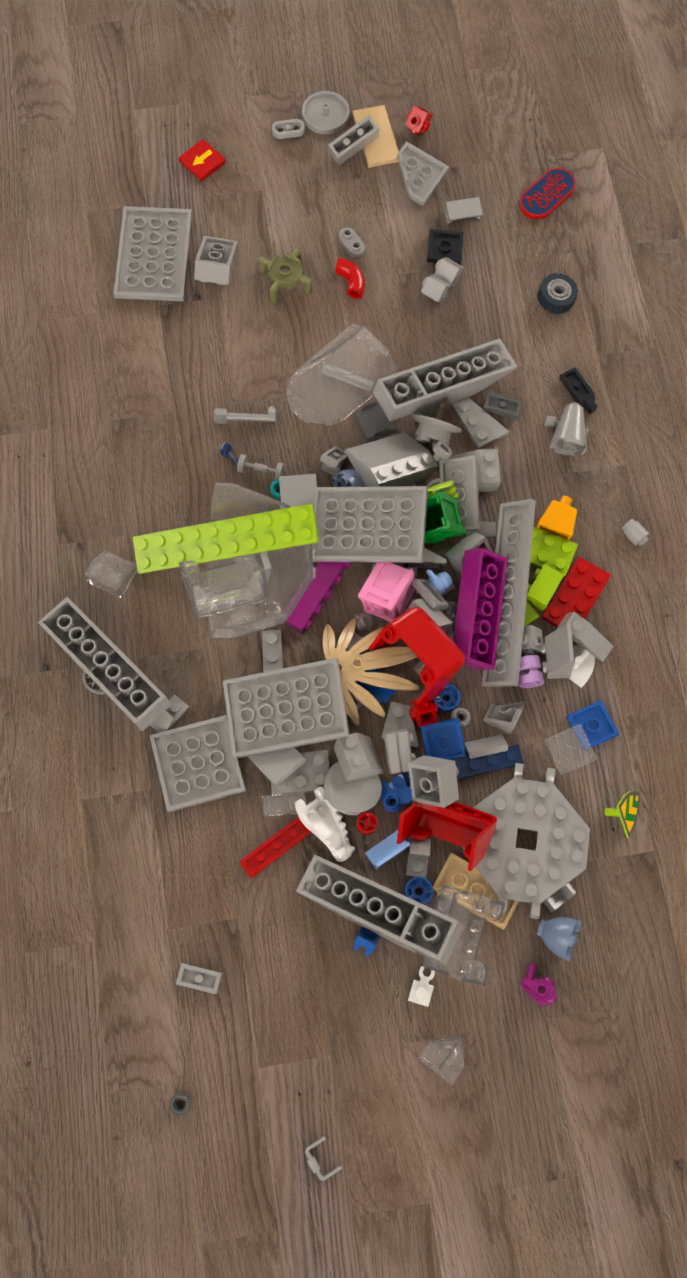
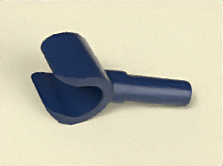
[220,442,239,466]

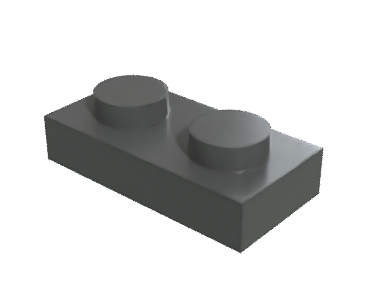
[483,392,523,420]

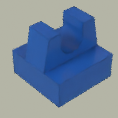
[353,927,380,956]

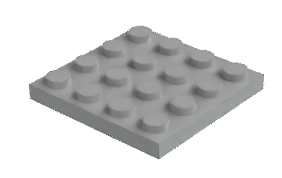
[149,715,246,813]

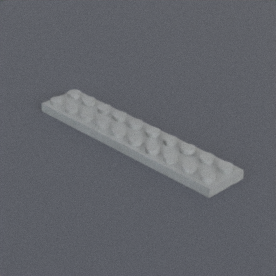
[482,499,536,687]

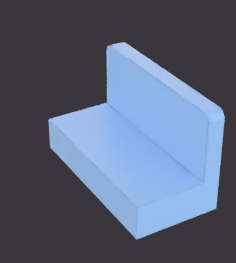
[365,830,411,870]

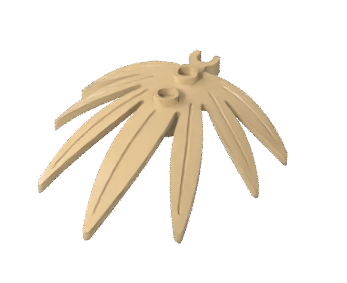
[323,619,419,727]

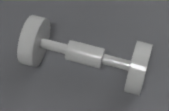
[237,454,284,480]

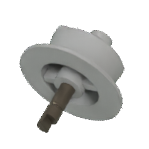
[412,399,462,447]

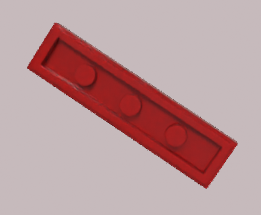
[239,817,312,879]

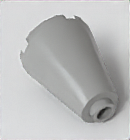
[550,402,587,456]

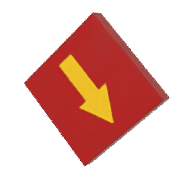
[178,139,226,182]

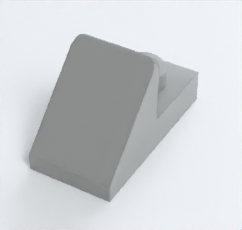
[320,446,349,476]
[150,694,190,733]
[405,837,431,878]

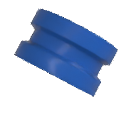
[432,684,460,714]
[404,877,434,905]

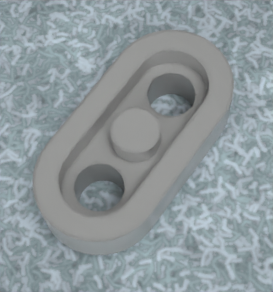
[272,119,305,139]
[339,227,365,258]

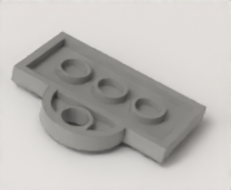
[427,456,480,531]

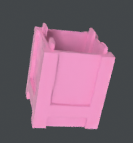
[358,562,417,622]

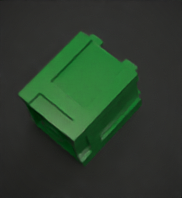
[424,491,466,546]

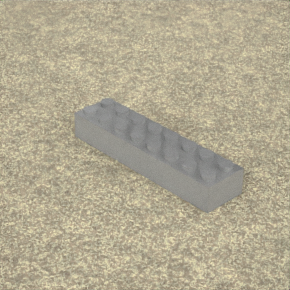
[38,597,172,732]

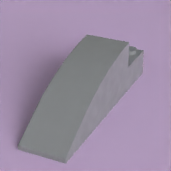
[373,339,518,422]
[296,854,464,966]

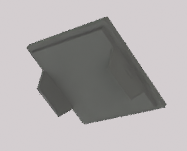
[352,401,399,443]

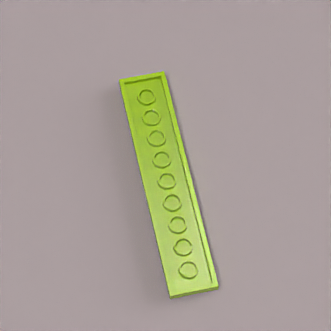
[133,503,319,574]

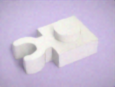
[408,966,435,1007]

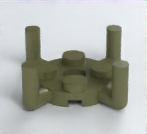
[259,247,312,304]

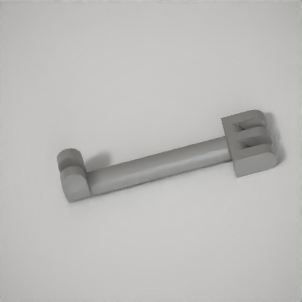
[214,406,276,424]

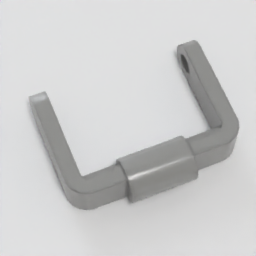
[305,1136,342,1181]

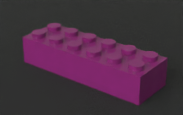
[453,548,508,671]

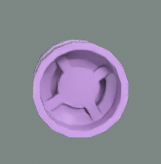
[519,655,544,688]

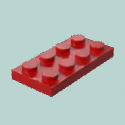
[542,556,611,627]

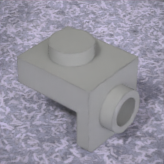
[543,883,576,913]

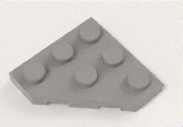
[397,141,449,206]

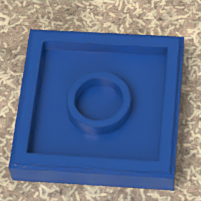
[566,700,620,751]
[420,718,466,760]

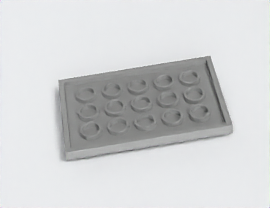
[113,206,192,301]
[309,486,428,563]
[223,658,350,758]

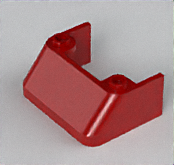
[369,607,465,704]
[396,802,497,871]

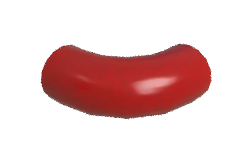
[335,257,365,299]

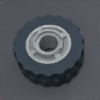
[537,273,578,314]

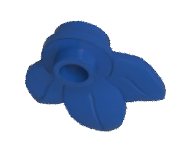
[380,774,412,813]

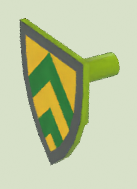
[605,791,640,838]

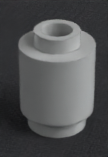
[622,519,650,546]

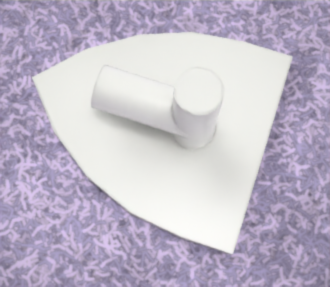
[569,645,595,688]

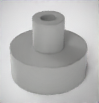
[433,441,452,461]

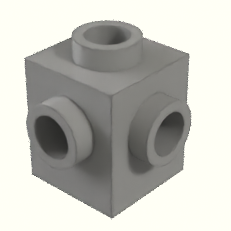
[521,625,543,656]

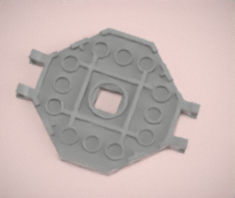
[463,763,590,919]

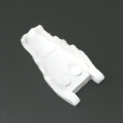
[295,786,355,862]

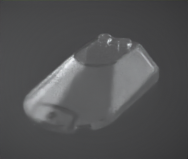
[287,324,399,426]

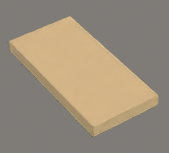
[352,105,399,168]
[433,852,519,930]

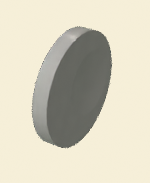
[302,91,349,134]
[324,762,382,816]

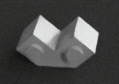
[421,257,464,302]

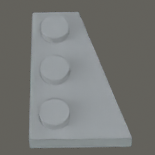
[451,397,510,450]

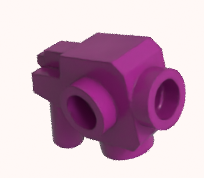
[519,963,558,1007]

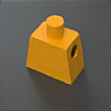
[536,496,577,541]

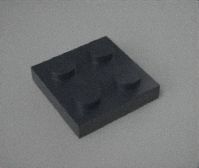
[427,229,464,265]

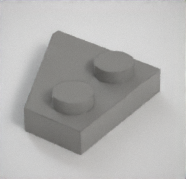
[381,701,418,749]

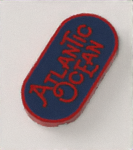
[520,168,576,219]

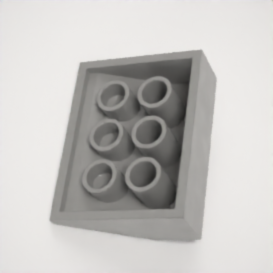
[345,432,438,487]

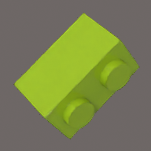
[526,564,564,612]

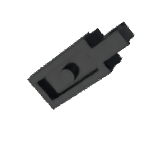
[559,367,598,415]

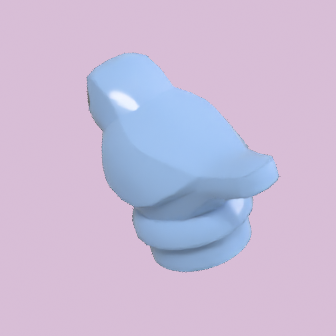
[426,569,452,596]

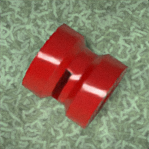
[357,812,377,835]

